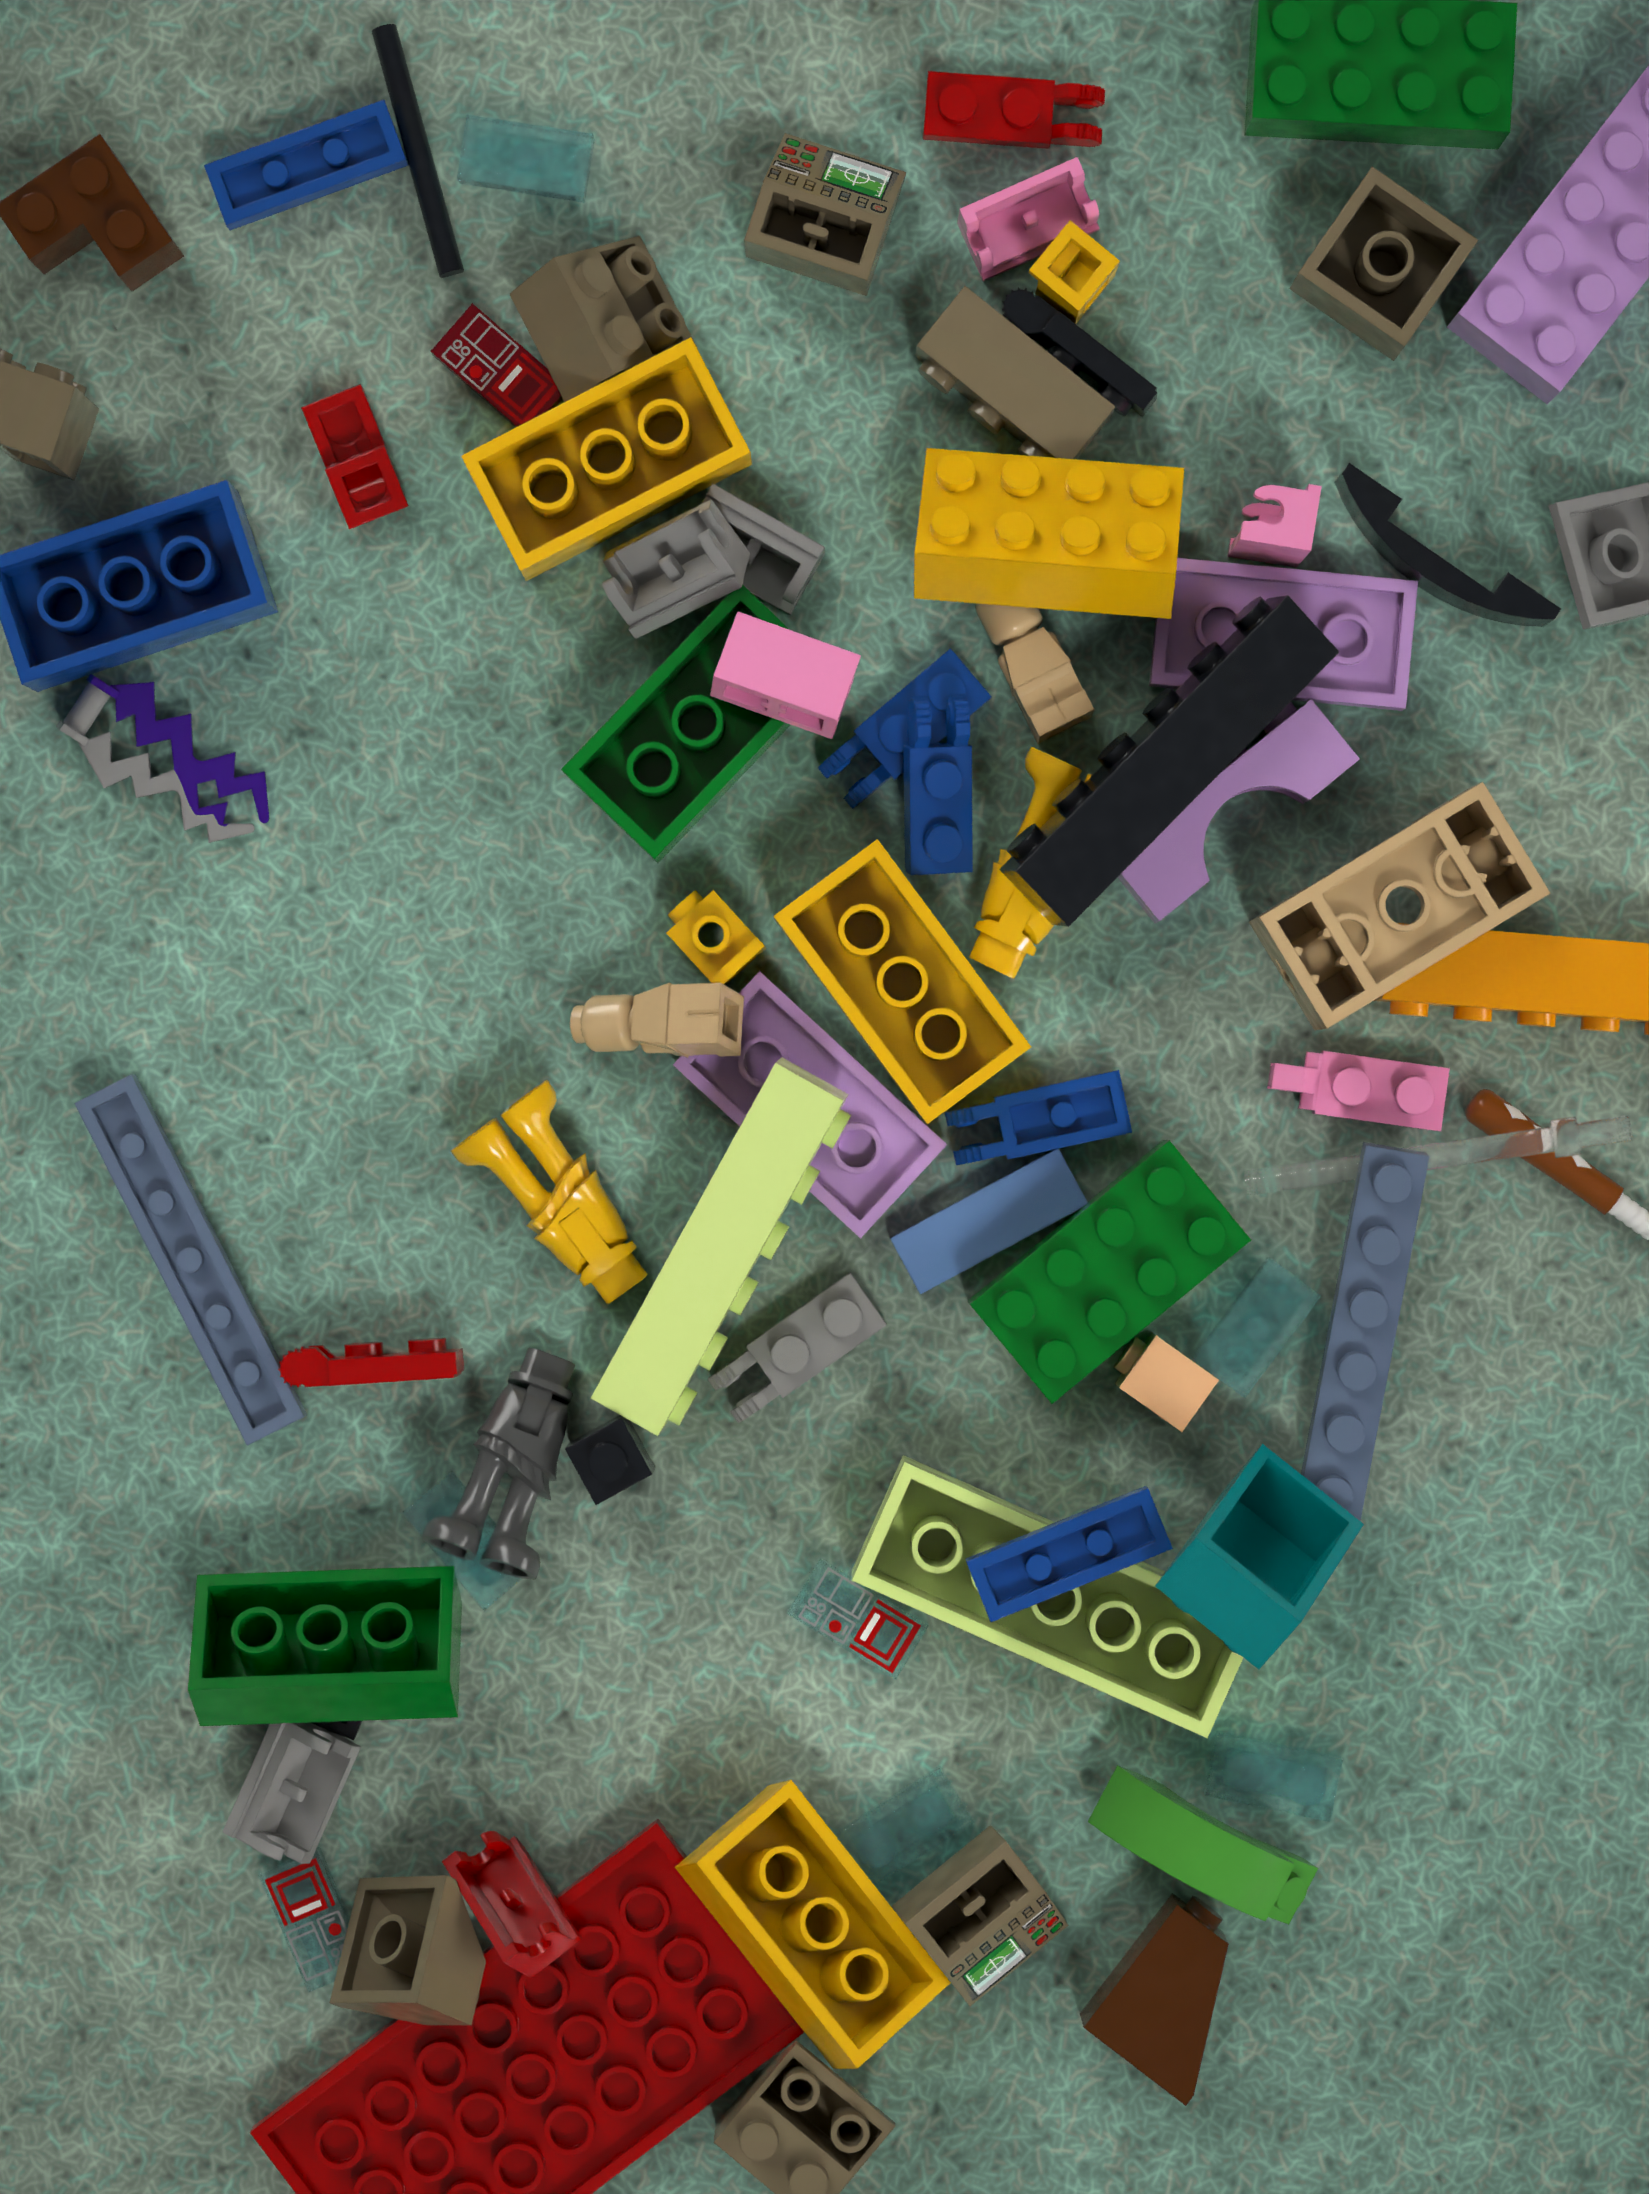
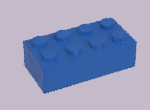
[0,480,278,692]

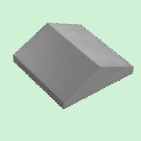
[1549,482,1649,630]

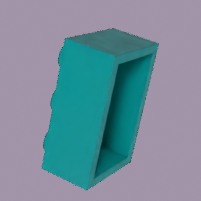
[1155,1444,1364,1670]

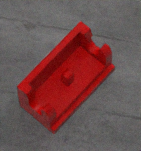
[442,1831,582,1978]

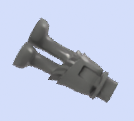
[421,1348,575,1580]

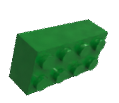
[1245,0,1518,150]
[561,585,790,863]
[968,1140,1251,1404]
[188,1566,462,1726]

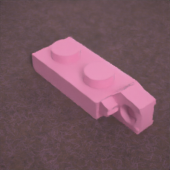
[1267,1051,1450,1131]

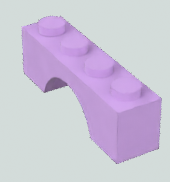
[1117,699,1360,923]

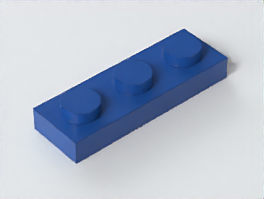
[204,100,409,231]
[966,1486,1173,1622]

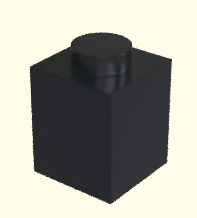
[565,1415,656,1505]

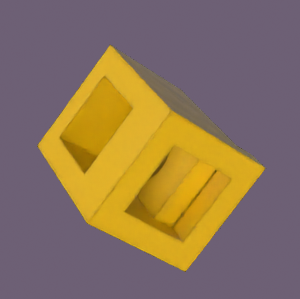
[1028,220,1120,324]
[666,890,766,985]

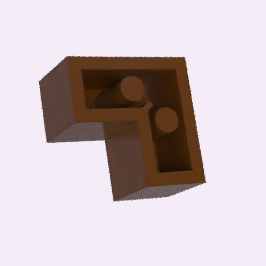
[0,134,184,291]

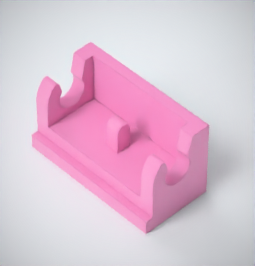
[957,157,1100,281]
[1227,484,1322,568]
[710,611,861,739]

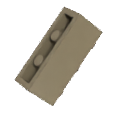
[915,286,1115,459]

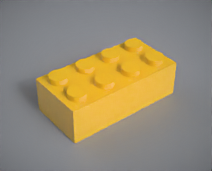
[461,337,752,581]
[914,448,1184,619]
[773,839,1031,1124]
[675,1780,951,2069]

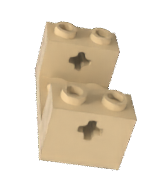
[1249,782,1550,1030]

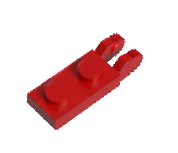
[923,71,1105,149]
[278,1338,464,1388]

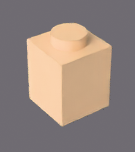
[1114,1332,1219,1432]

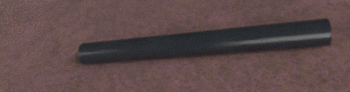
[372,24,464,278]

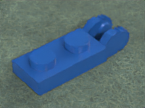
[818,648,992,809]
[903,694,973,875]
[945,1070,1132,1165]

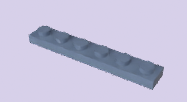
[74,1074,307,1446]
[1301,1142,1430,1521]

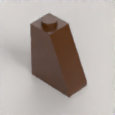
[1080,1893,1229,2106]

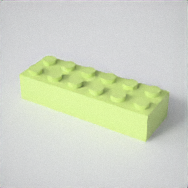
[852,1455,1243,1739]

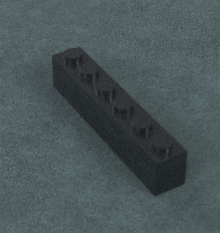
[999,595,1339,927]

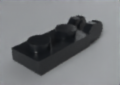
[1002,287,1157,417]

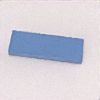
[890,1149,1088,1294]

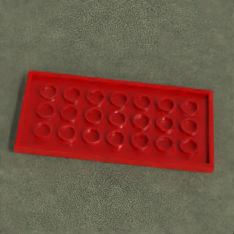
[250,1819,804,2194]

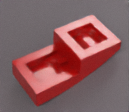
[301,384,409,529]

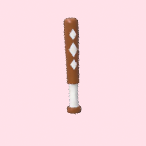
[1465,1089,1649,1240]

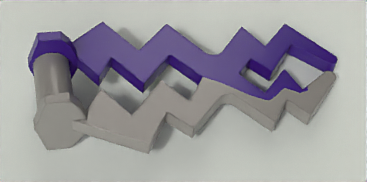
[56,673,270,843]

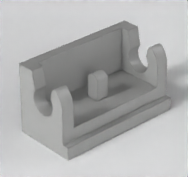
[702,483,825,615]
[602,499,750,639]
[223,1723,361,1864]

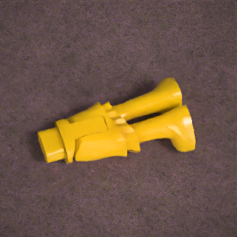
[969,747,1092,979]
[451,1080,648,1304]

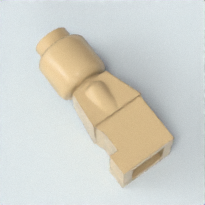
[975,604,1094,744]
[570,982,744,1058]

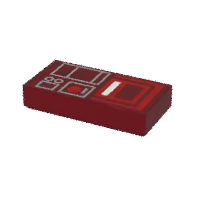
[431,303,563,427]

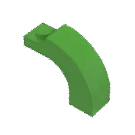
[1088,1765,1318,1925]

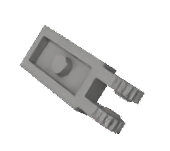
[708,1272,887,1423]

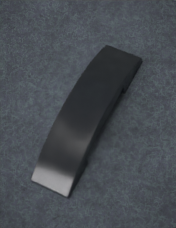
[1334,463,1561,627]

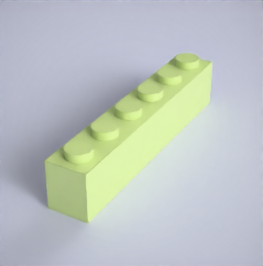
[591,1057,851,1436]

